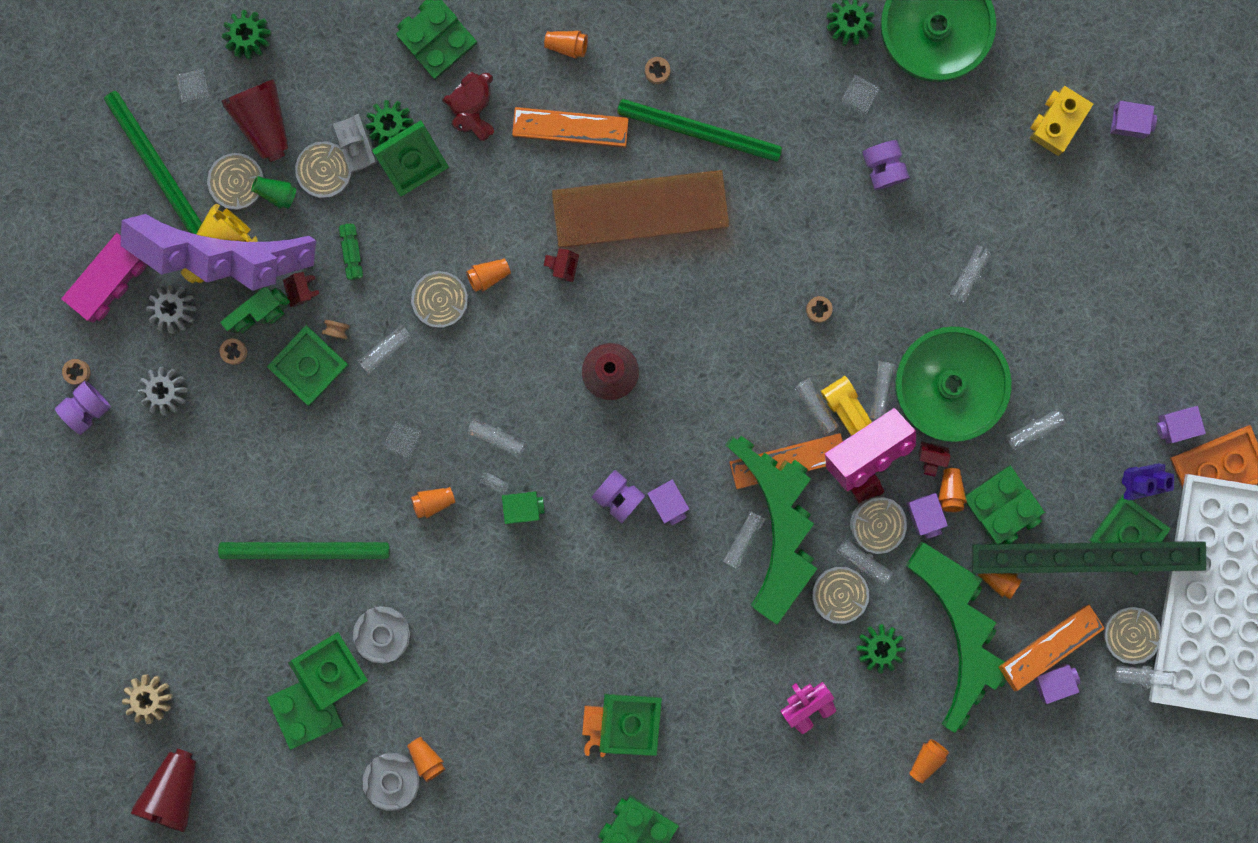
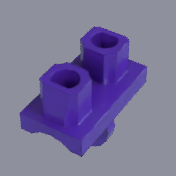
[1122,463,1174,500]

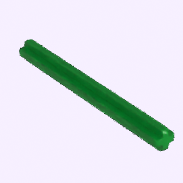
[104,91,202,234]
[617,99,782,162]
[218,542,390,559]

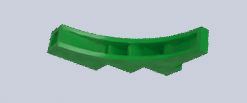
[725,436,817,625]
[905,542,1007,733]

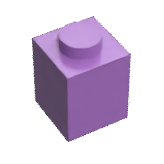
[1110,101,1157,139]
[1157,406,1206,444]
[647,479,689,525]
[906,493,948,539]
[1034,663,1081,704]

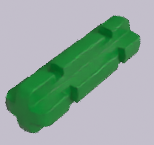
[339,224,363,280]

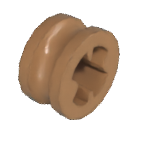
[645,57,670,84]
[806,296,833,323]
[322,320,350,340]
[220,338,247,365]
[62,359,91,385]

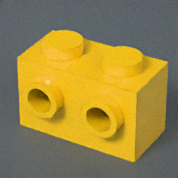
[1030,86,1093,156]

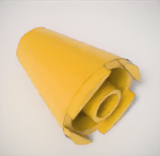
[181,204,258,283]

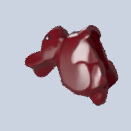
[442,72,494,141]

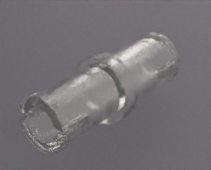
[948,245,992,304]
[357,324,412,375]
[869,361,896,419]
[794,378,840,436]
[1006,408,1066,451]
[467,417,526,458]
[723,511,766,569]
[836,538,893,587]
[1115,665,1178,690]

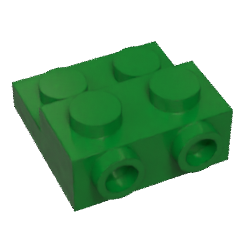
[396,0,478,80]
[220,286,290,334]
[965,465,1045,544]
[598,795,679,843]

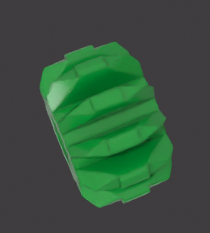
[826,0,875,46]
[222,10,272,60]
[365,100,414,146]
[856,624,906,674]

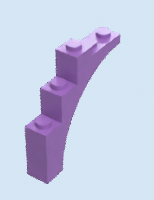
[121,214,316,291]

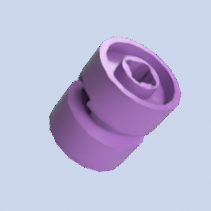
[862,140,910,190]
[55,381,111,435]
[591,470,645,523]

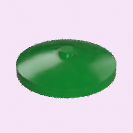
[880,0,996,82]
[895,326,1011,442]

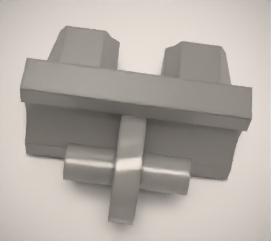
[333,114,378,173]

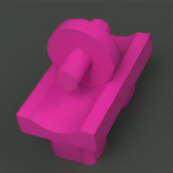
[780,682,836,734]

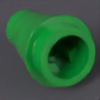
[251,176,296,209]

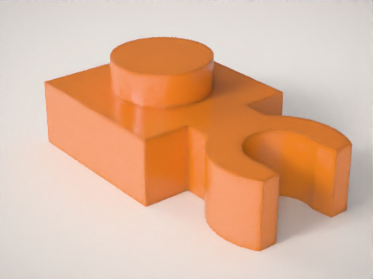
[582,705,606,757]

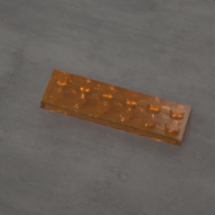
[552,170,729,248]

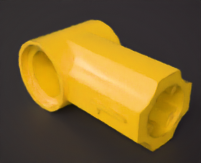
[820,376,872,436]

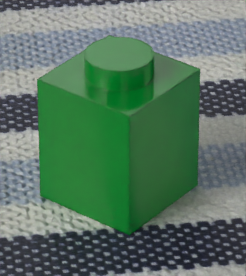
[502,492,545,524]

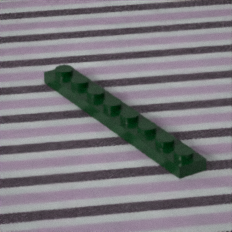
[972,541,1206,574]

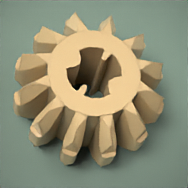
[122,674,173,724]

